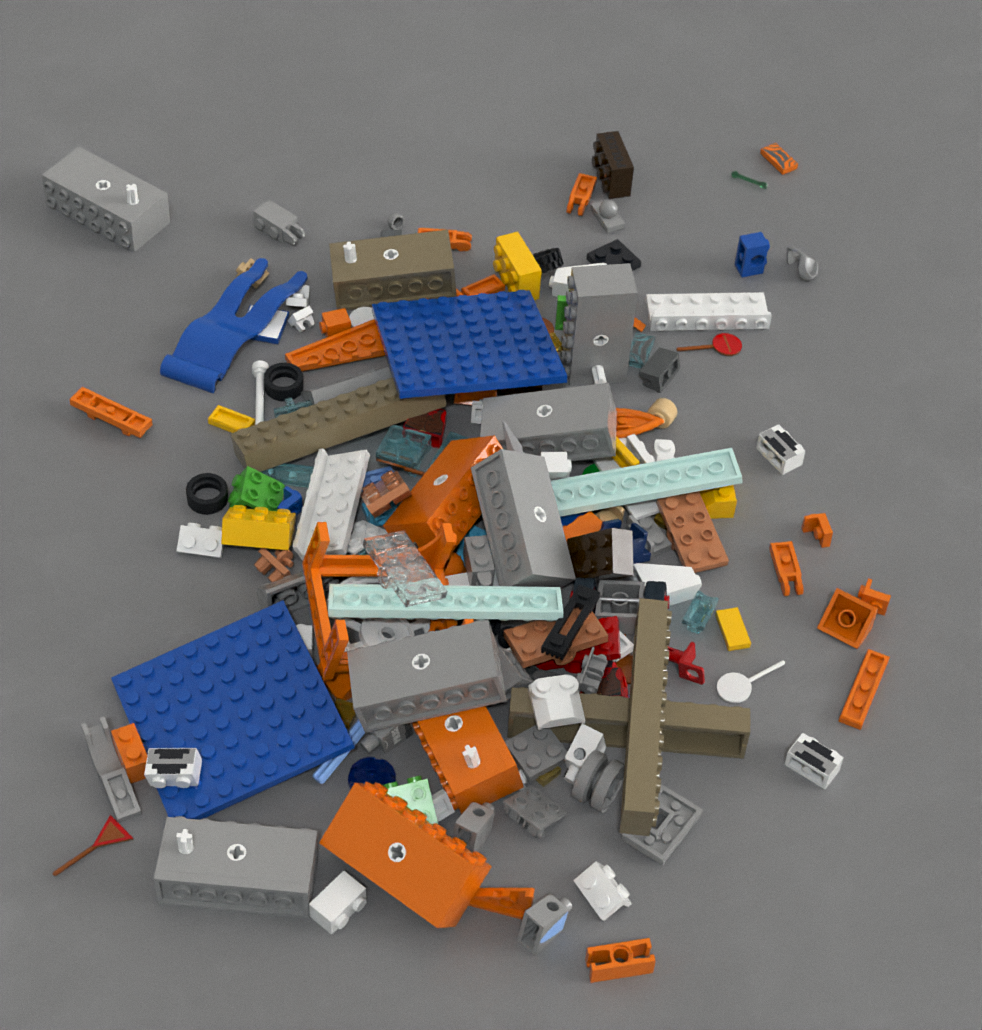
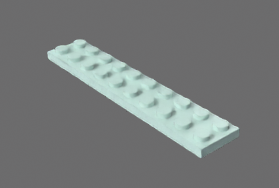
[551,448,742,517]
[328,584,563,621]

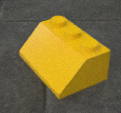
[699,485,737,519]

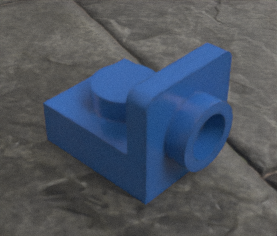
[277,486,303,516]

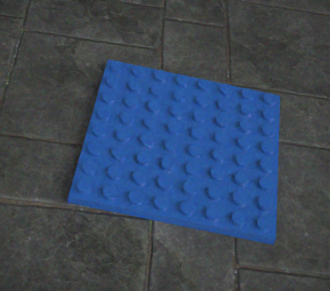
[372,290,567,399]
[111,600,355,820]

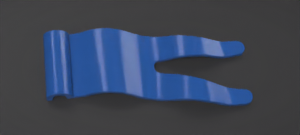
[160,258,308,394]

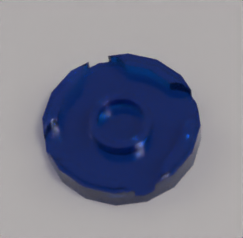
[348,757,396,790]

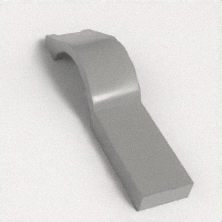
[81,716,141,823]

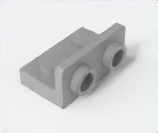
[625,514,672,559]

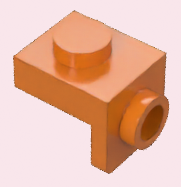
[857,578,891,616]

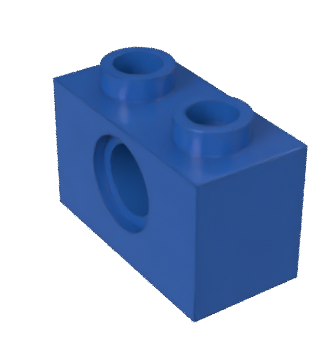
[734,232,770,278]

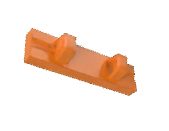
[70,387,153,438]

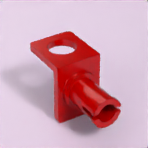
[668,641,705,685]

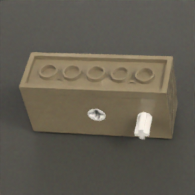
[329,230,457,310]

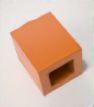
[319,308,351,338]

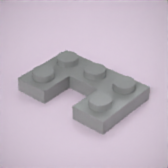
[621,785,703,866]

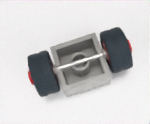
[570,577,670,634]

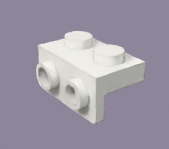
[177,523,224,559]
[573,861,632,921]

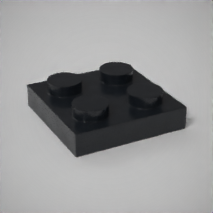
[586,239,642,271]

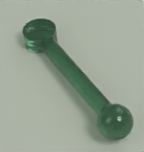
[731,171,768,189]

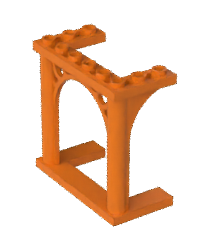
[302,522,474,680]

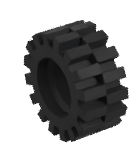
[533,247,564,273]

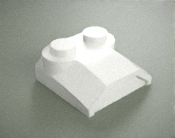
[528,675,585,730]

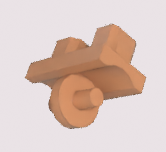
[254,548,294,583]

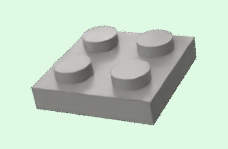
[505,725,567,782]

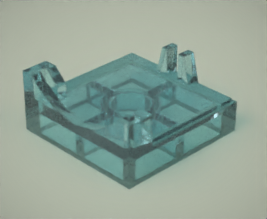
[376,425,431,477]

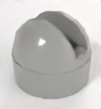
[387,213,405,230]

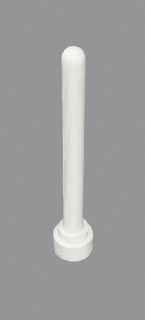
[252,361,269,425]

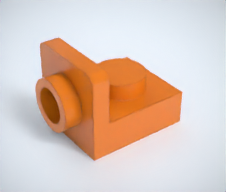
[801,513,833,548]

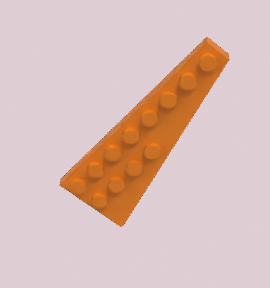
[285,298,428,371]

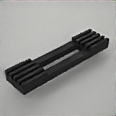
[541,585,600,661]

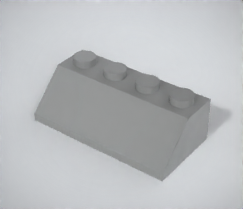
[301,367,392,406]
[257,571,350,613]

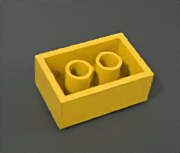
[493,232,542,300]
[221,505,296,550]

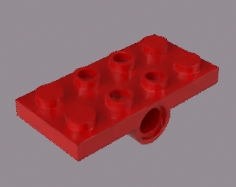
[535,616,621,674]

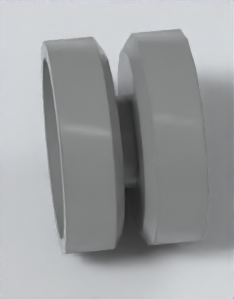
[571,750,625,813]

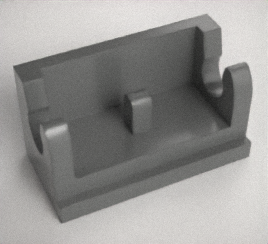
[639,347,680,393]

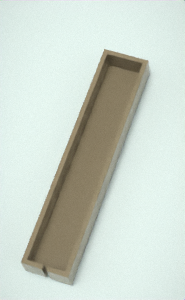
[230,377,446,472]
[619,598,672,836]
[507,687,750,759]

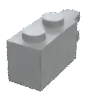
[253,200,306,245]
[463,535,495,586]

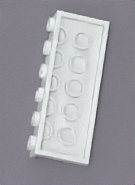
[646,292,772,331]
[293,448,370,561]

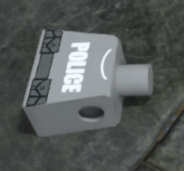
[360,723,414,754]

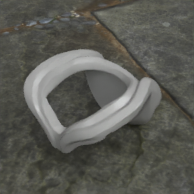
[787,246,818,281]

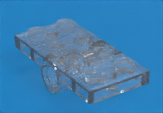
[363,530,448,607]

